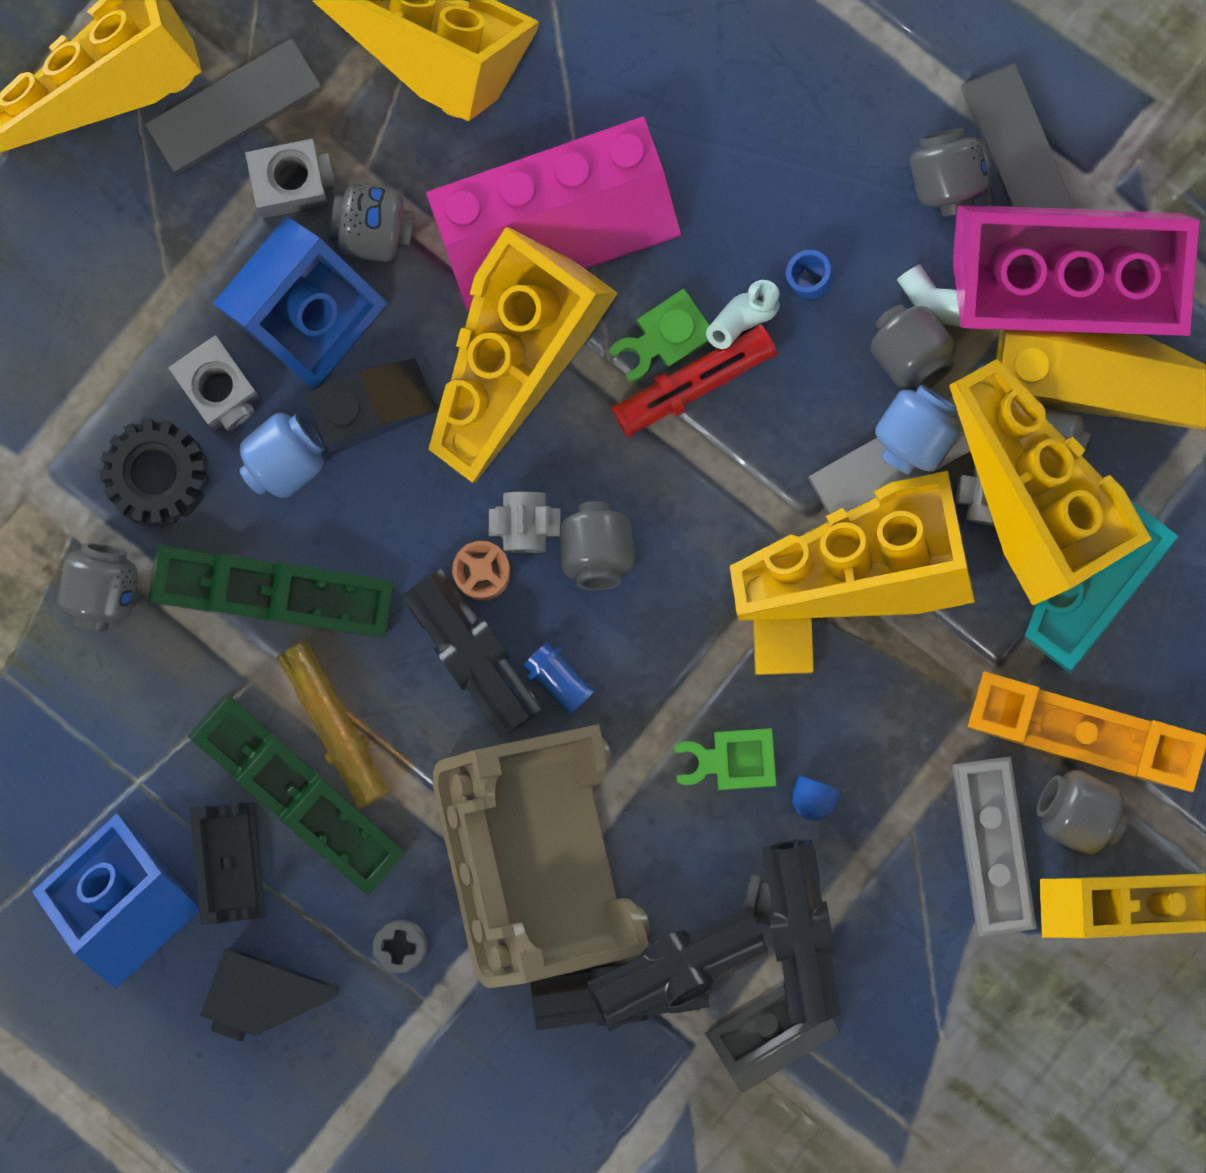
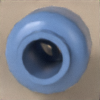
[875,385,962,475]
[240,413,326,498]

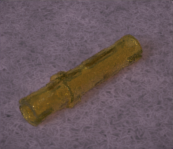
[276,640,391,810]

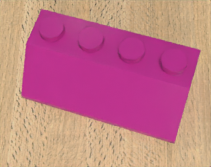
[426,116,681,311]
[953,205,1200,336]

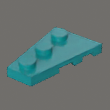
[1025,499,1179,674]

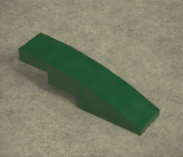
[147,545,394,638]
[188,693,406,896]

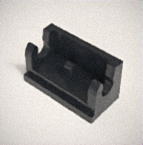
[189,802,266,925]

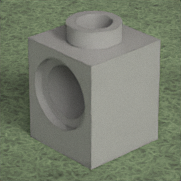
[245,138,336,219]
[168,335,261,431]

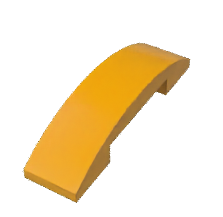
[967,671,1206,793]

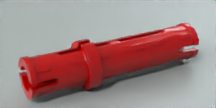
[610,324,778,438]

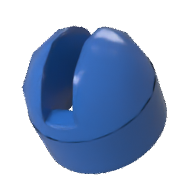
[786,250,834,300]
[792,775,842,821]

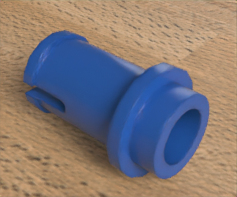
[522,641,596,716]

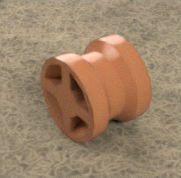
[452,541,511,601]

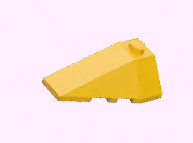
[0,0,202,153]
[312,0,539,122]
[429,227,618,483]
[995,329,1206,430]
[949,359,1152,605]
[730,471,975,621]

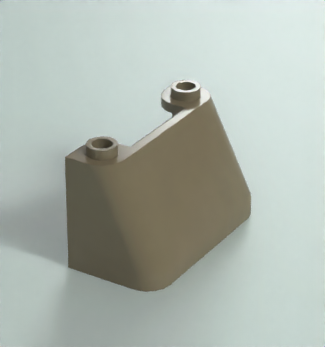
[433,724,650,988]

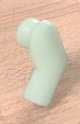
[897,264,960,327]
[706,280,780,349]

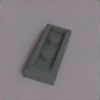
[145,38,322,176]
[961,63,1076,209]

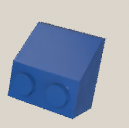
[213,216,388,389]
[32,813,200,989]

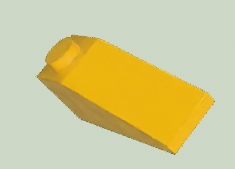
[1040,873,1206,938]

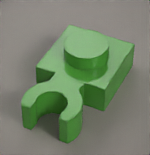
[609,288,709,384]
[674,728,776,790]

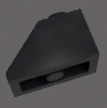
[304,358,437,455]
[200,947,339,1041]

